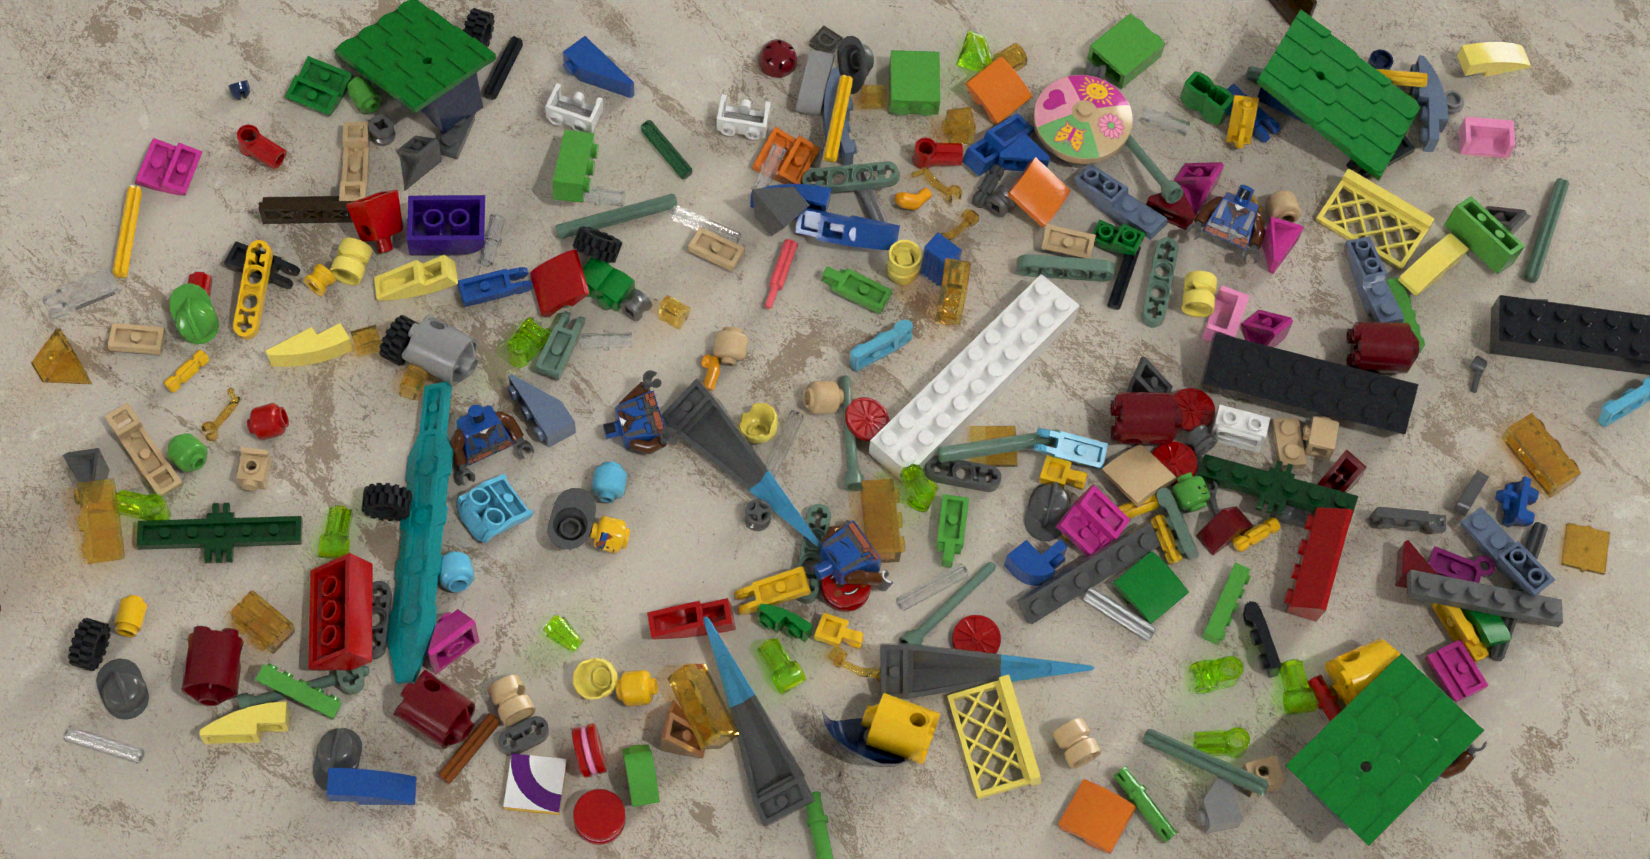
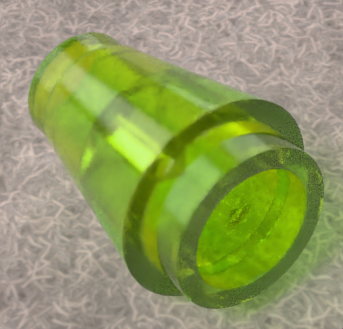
[543,614,584,653]

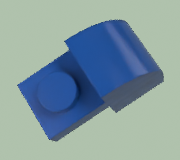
[1004,539,1067,586]

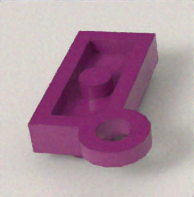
[1428,546,1495,583]

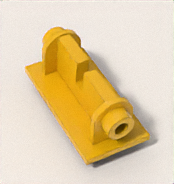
[1226,95,1259,148]

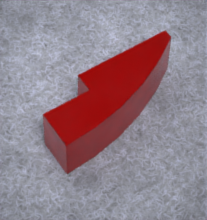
[647,598,736,639]

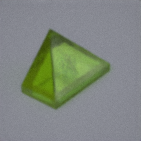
[956,30,994,72]

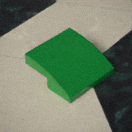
[285,56,354,116]
[1112,551,1189,624]

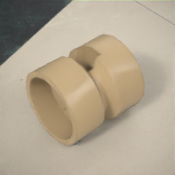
[487,674,536,726]
[1052,717,1102,769]

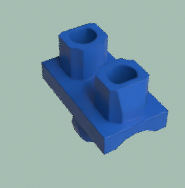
[1495,476,1539,527]

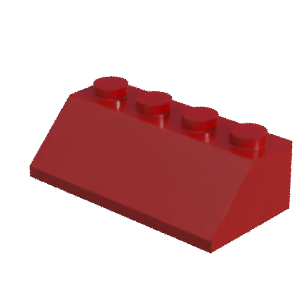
[1283,508,1353,622]
[308,553,373,670]

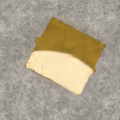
[970,426,1018,467]
[1561,522,1610,575]

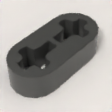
[1454,470,1489,516]
[498,716,549,756]

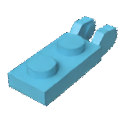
[850,319,913,372]
[1597,376,1650,427]
[1033,428,1108,470]

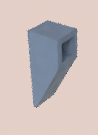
[507,374,576,447]

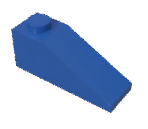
[563,36,635,98]

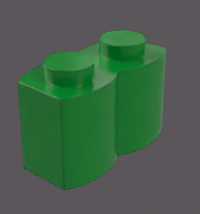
[1180,71,1234,125]
[582,258,635,311]

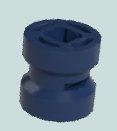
[1367,49,1394,70]

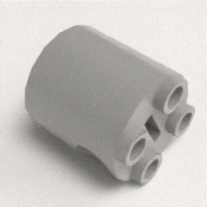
[402,315,479,385]

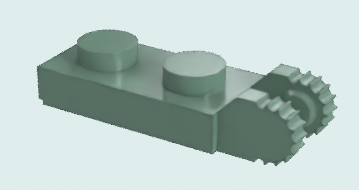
[535,311,585,380]
[1156,487,1199,560]

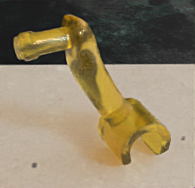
[912,166,962,203]
[934,209,979,240]
[202,388,240,441]
[828,646,880,682]

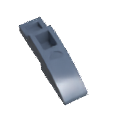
[1410,55,1449,152]
[823,67,857,166]
[1074,164,1167,240]
[1345,236,1404,323]
[1460,507,1555,597]

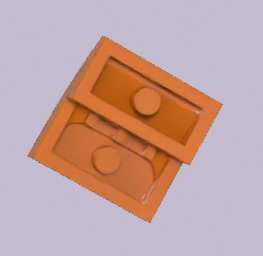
[964,56,1033,124]
[751,126,820,184]
[1007,157,1071,228]
[1058,779,1136,854]

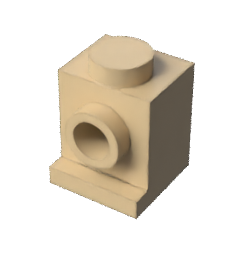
[236,447,272,491]

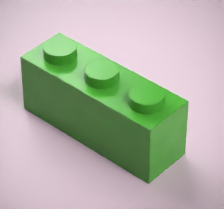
[552,130,599,203]
[1444,196,1525,274]

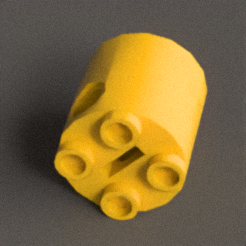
[1324,638,1400,706]
[861,693,941,764]

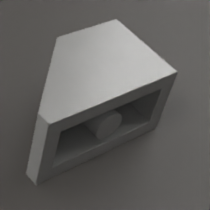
[1197,777,1243,834]

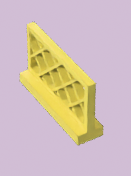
[1315,168,1435,271]
[947,674,1042,799]

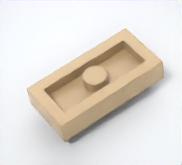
[1041,224,1096,259]
[688,227,745,272]
[108,323,166,355]
[1271,417,1307,470]

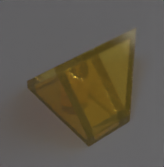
[31,328,92,384]

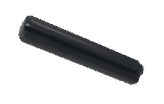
[484,36,523,100]
[1107,247,1141,310]

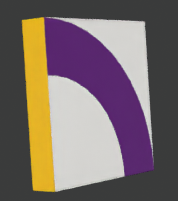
[503,753,567,815]

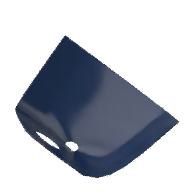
[821,709,912,767]

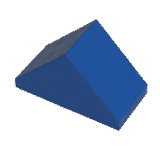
[997,133,1049,172]

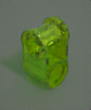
[507,317,552,368]
[1188,656,1244,694]

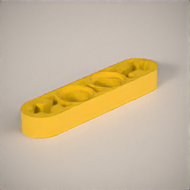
[233,240,273,340]

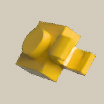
[1039,455,1088,490]
[814,612,864,649]

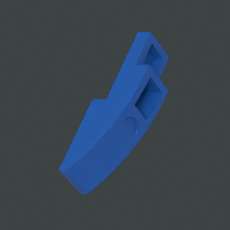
[795,208,900,250]

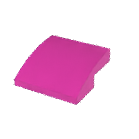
[135,138,203,196]
[1055,485,1130,556]

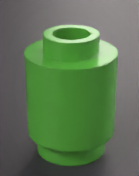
[347,76,382,113]

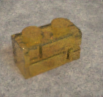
[230,590,295,654]

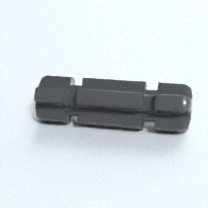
[972,164,1004,208]

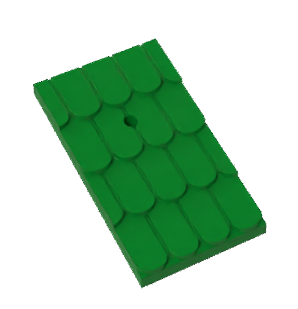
[334,0,497,134]
[1257,10,1421,181]
[1285,653,1484,846]

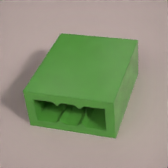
[1087,13,1165,89]
[889,50,940,116]

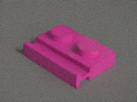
[1425,640,1488,703]

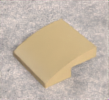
[1102,444,1177,508]

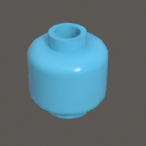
[591,462,627,503]
[438,551,474,592]

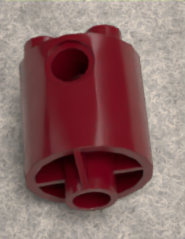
[1346,322,1419,373]
[1110,392,1183,444]
[181,626,244,706]
[393,670,476,749]

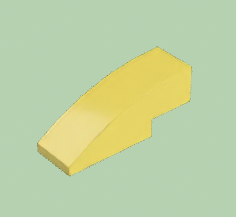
[1457,42,1531,77]
[1398,233,1469,296]
[374,255,458,301]
[265,323,353,367]
[200,701,290,744]

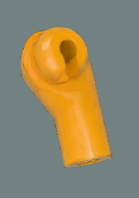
[894,187,932,210]
[701,354,720,391]

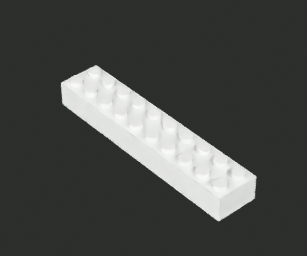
[868,274,1080,486]

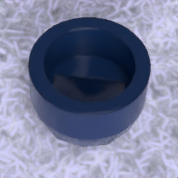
[228,80,250,100]

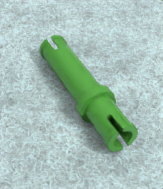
[1113,766,1178,843]
[806,791,834,859]

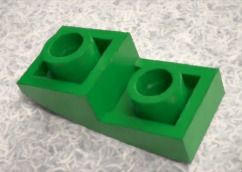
[1092,219,1146,255]
[757,604,813,642]
[1461,608,1512,648]

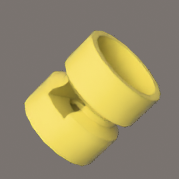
[330,237,373,286]
[886,240,922,285]
[1181,271,1218,318]

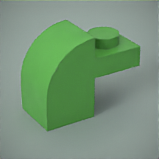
[622,744,660,807]

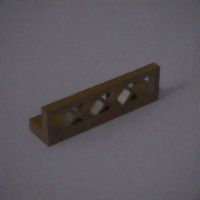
[259,196,353,224]

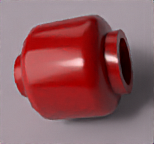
[247,403,289,440]

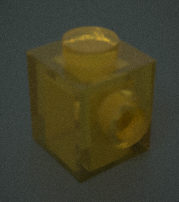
[942,107,976,145]

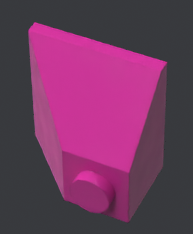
[428,609,480,675]

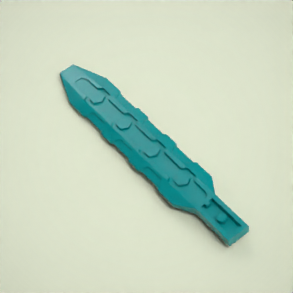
[387,381,454,684]

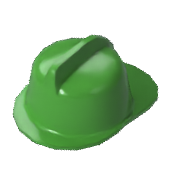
[169,283,219,344]

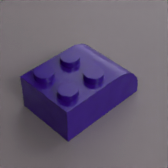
[407,195,486,255]

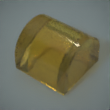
[993,43,1027,71]
[860,85,887,109]
[658,295,691,330]
[350,324,382,357]
[399,364,428,400]

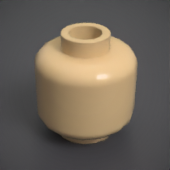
[1265,190,1301,223]
[713,327,748,366]
[803,380,844,414]

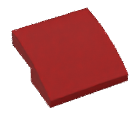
[530,249,589,317]

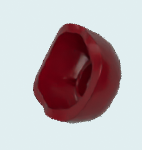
[758,39,797,78]

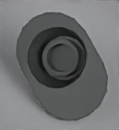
[837,36,874,94]
[1025,482,1071,542]
[547,488,596,550]
[96,658,149,720]
[313,728,362,791]

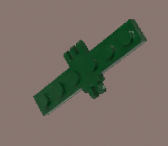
[1198,454,1358,523]
[136,502,303,563]

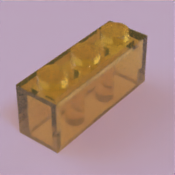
[935,258,971,325]
[1501,413,1582,498]
[74,478,125,564]
[860,479,905,563]
[667,664,740,750]

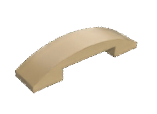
[339,122,370,201]
[104,402,183,498]

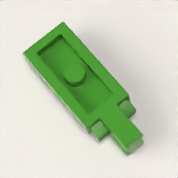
[821,266,892,314]
[936,494,969,568]

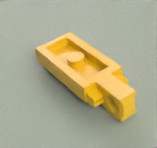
[1431,603,1489,663]

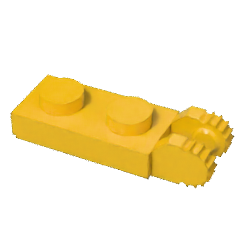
[734,566,812,615]

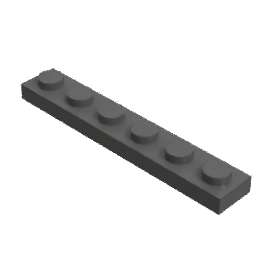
[1017,521,1161,624]
[1407,570,1563,627]

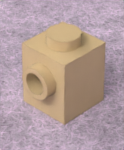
[1302,416,1339,460]
[1242,755,1285,797]

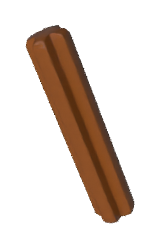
[438,713,500,784]

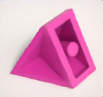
[1173,162,1224,217]
[1262,217,1304,274]
[1241,310,1293,347]

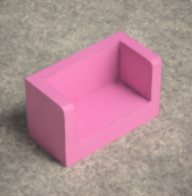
[1459,116,1515,158]
[1201,286,1250,342]

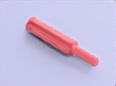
[765,239,798,309]

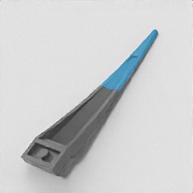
[661,378,821,546]
[703,617,815,827]
[880,643,1094,699]

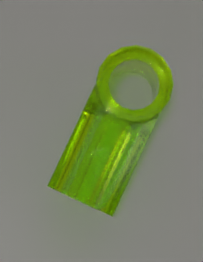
[900,464,939,512]
[113,489,171,520]
[318,505,353,559]
[757,638,807,695]
[1280,659,1316,715]
[1193,727,1250,759]

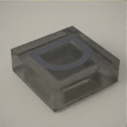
[809,25,843,54]

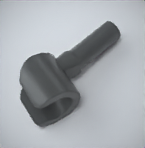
[1469,356,1487,393]
[1208,481,1220,517]

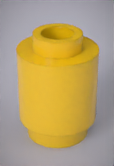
[114,595,148,638]

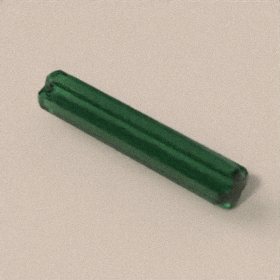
[641,120,692,179]

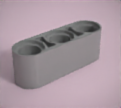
[796,49,835,116]

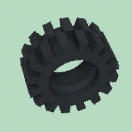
[463,8,495,47]
[573,226,623,263]
[379,315,419,366]
[361,483,412,521]
[68,618,111,671]

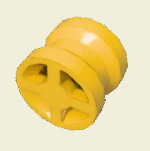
[303,264,337,296]

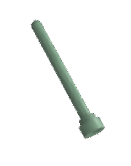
[1126,135,1184,204]
[840,375,865,492]
[899,562,996,645]
[237,666,370,710]

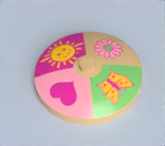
[1033,75,1132,164]

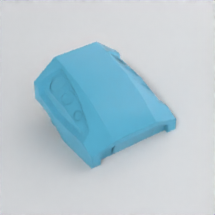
[456,474,534,543]

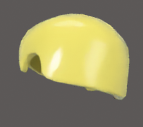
[739,403,779,444]
[573,658,617,700]

